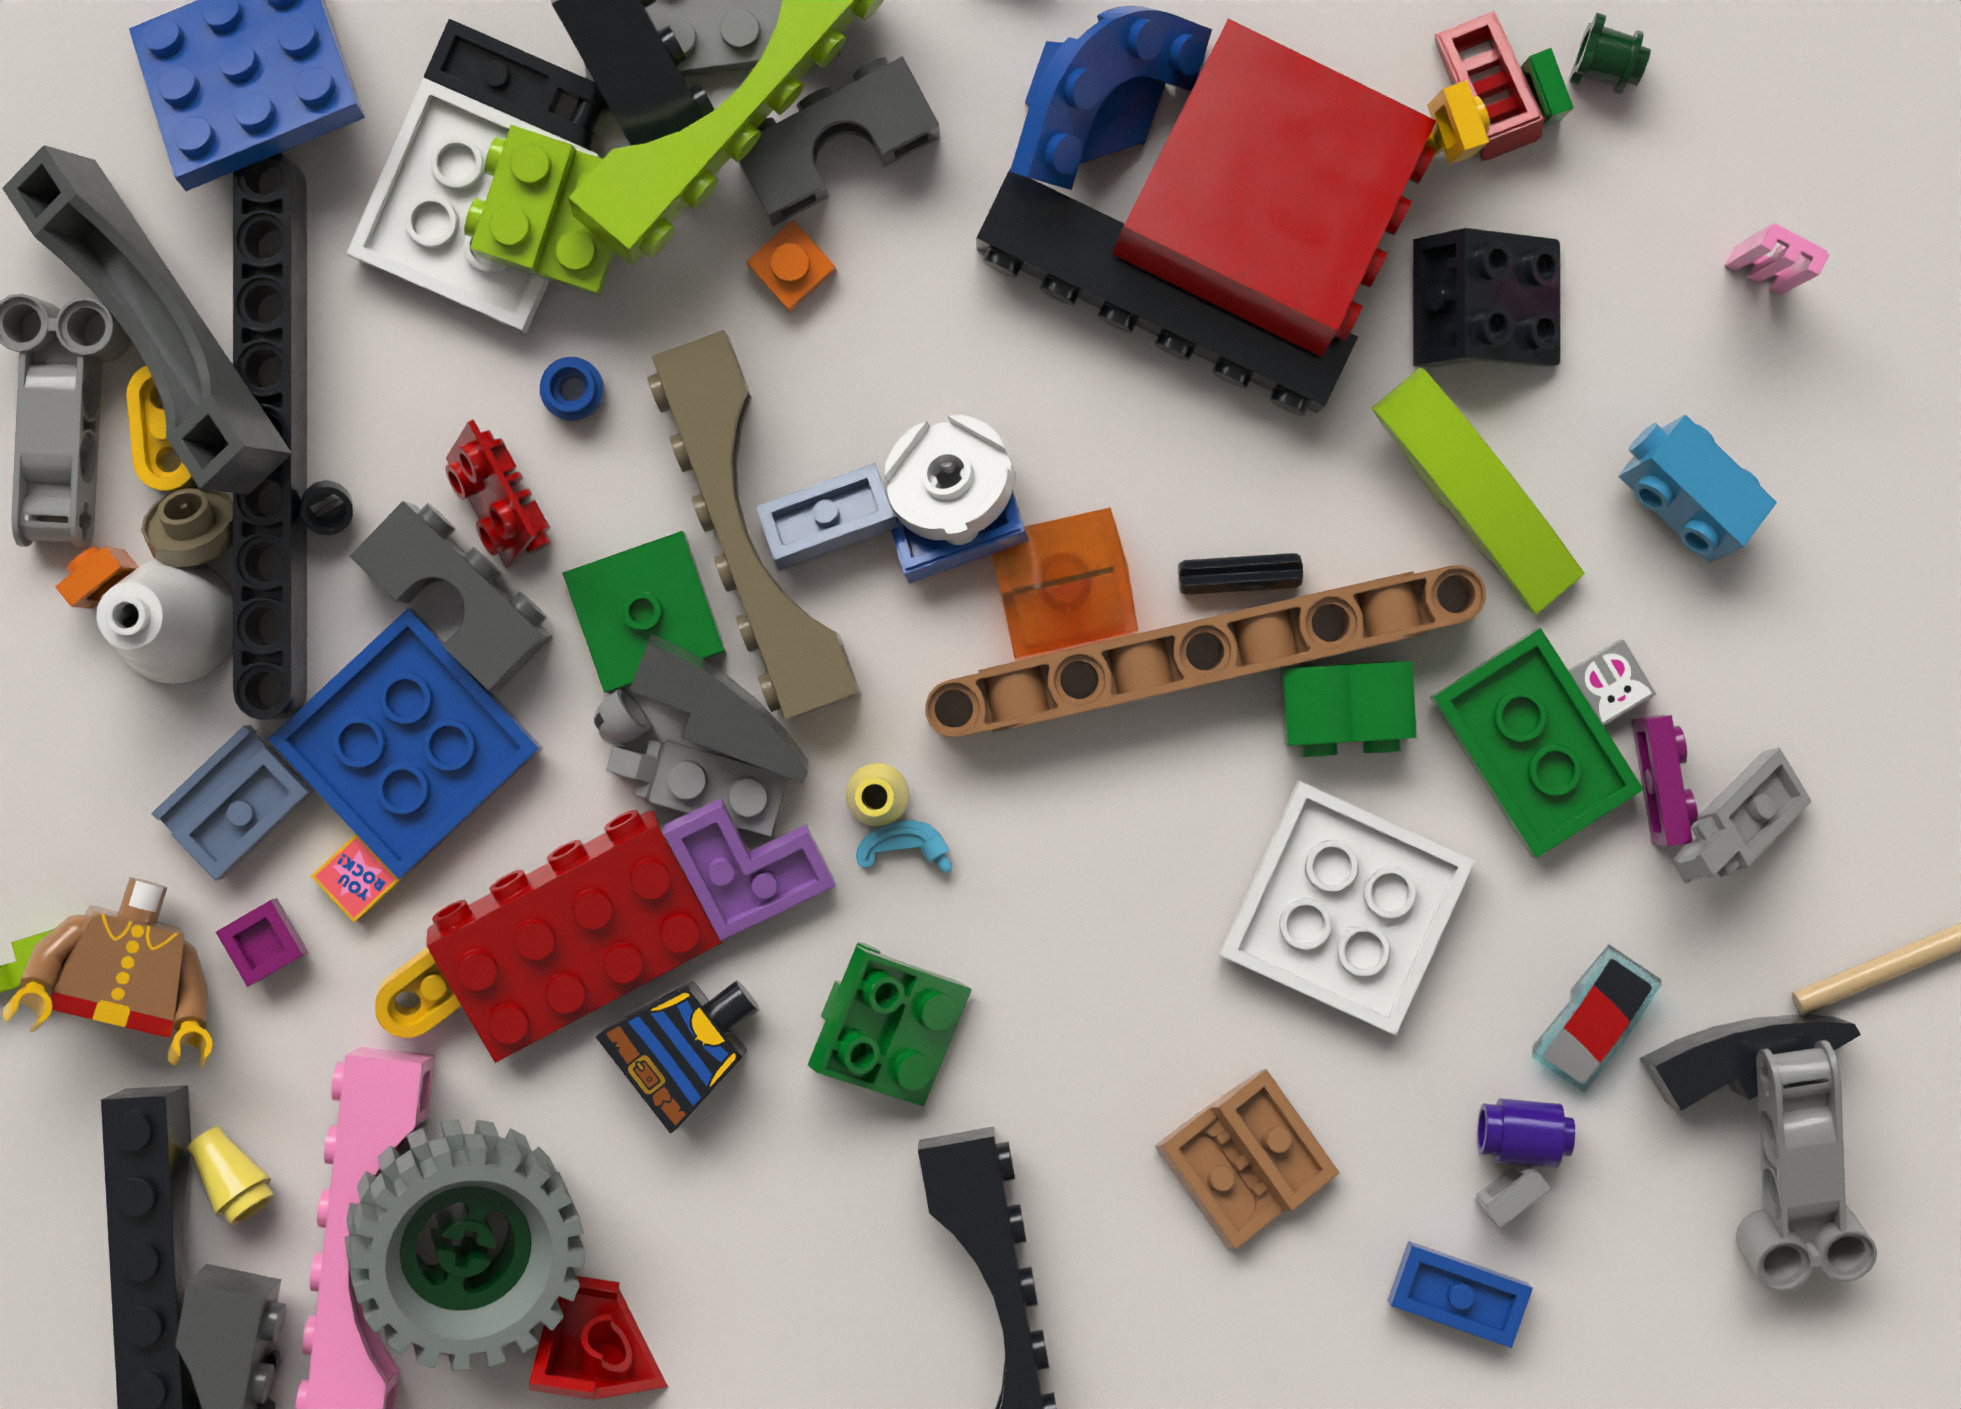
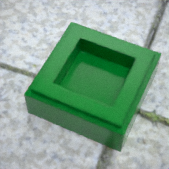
[1521,48,1574,128]

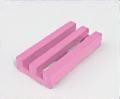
[1725,223,1830,295]

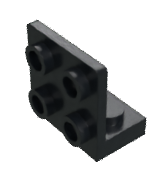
[1413,228,1561,368]

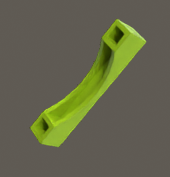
[568,0,884,266]

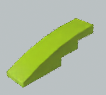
[1371,368,1585,614]

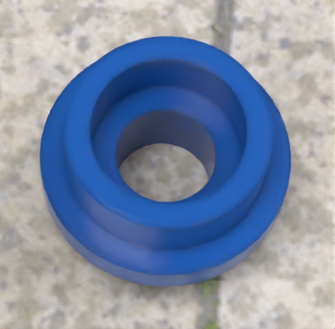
[540,357,604,421]

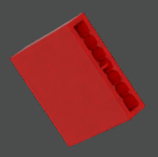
[1112,18,1436,357]

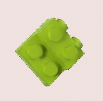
[464,125,615,297]

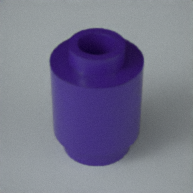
[1477,1098,1575,1168]

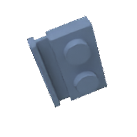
[151,725,314,881]

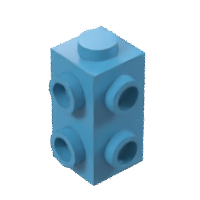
[1618,414,1777,563]

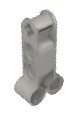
[0,294,132,550]
[1736,1040,1877,1292]

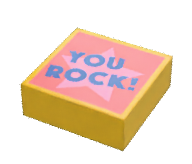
[311,834,405,923]

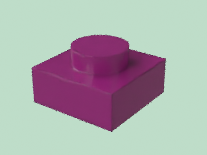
[215,898,309,987]

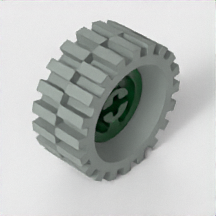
[345,1119,585,1371]

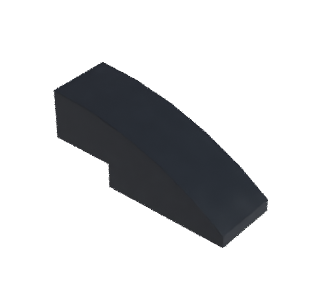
[1640,1014,1861,1111]

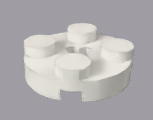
[885,415,1016,545]

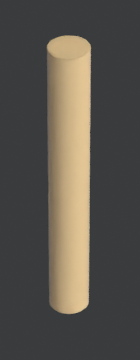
[1792,923,1961,1016]

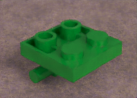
[807,942,972,1107]

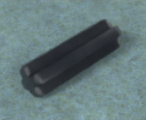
[1178,553,1303,595]

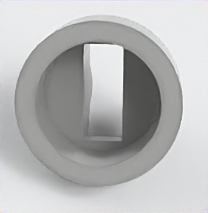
[594,688,650,745]

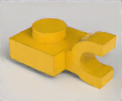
[1426,80,1490,165]

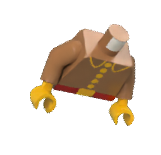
[2,877,213,1068]

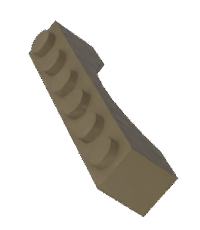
[647,330,861,720]

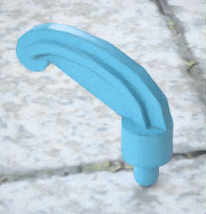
[856,820,952,873]

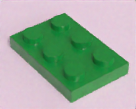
[1429,628,1644,859]

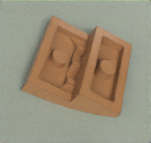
[1155,1069,1340,1250]

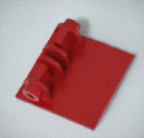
[445,419,551,569]

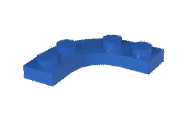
[1010,5,1212,191]

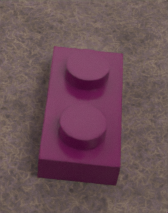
[1631,715,1698,847]

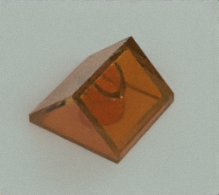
[991,507,1138,659]

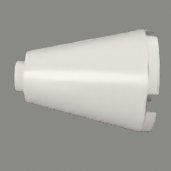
[96,559,233,684]

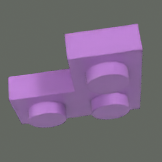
[663,798,836,941]

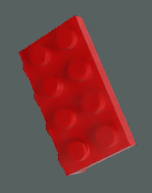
[426,810,723,1063]

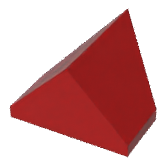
[529,1276,668,1400]

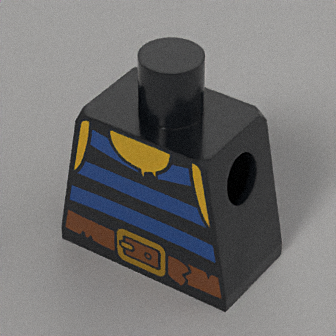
[596,980,760,1134]

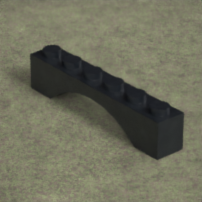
[101,1085,202,1409]
[918,1126,1057,1409]

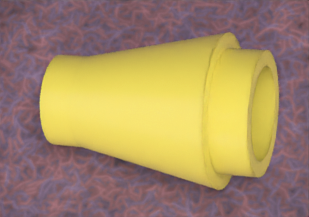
[846,763,909,826]
[187,1126,275,1226]

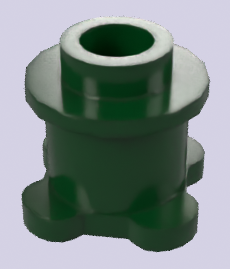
[1569,13,1651,94]

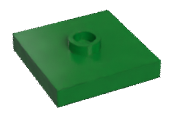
[562,531,726,693]

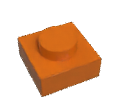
[746,220,837,312]
[55,546,139,609]

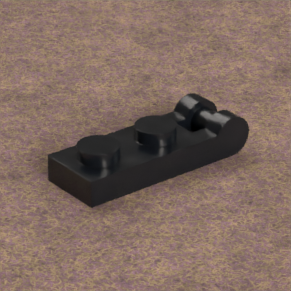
[423,19,610,151]

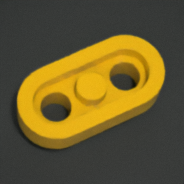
[126,365,195,492]
[375,947,461,1038]

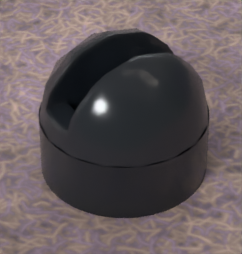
[300,480,353,535]

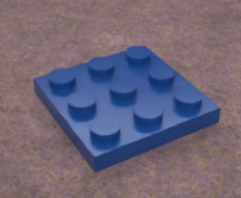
[129,0,365,191]
[268,608,543,879]

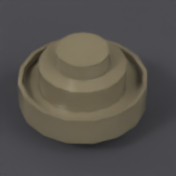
[141,486,233,567]

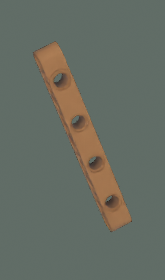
[925,565,1486,737]

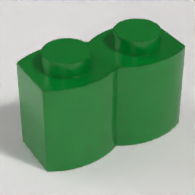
[1280,661,1417,757]

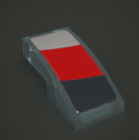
[1532,944,1662,1093]

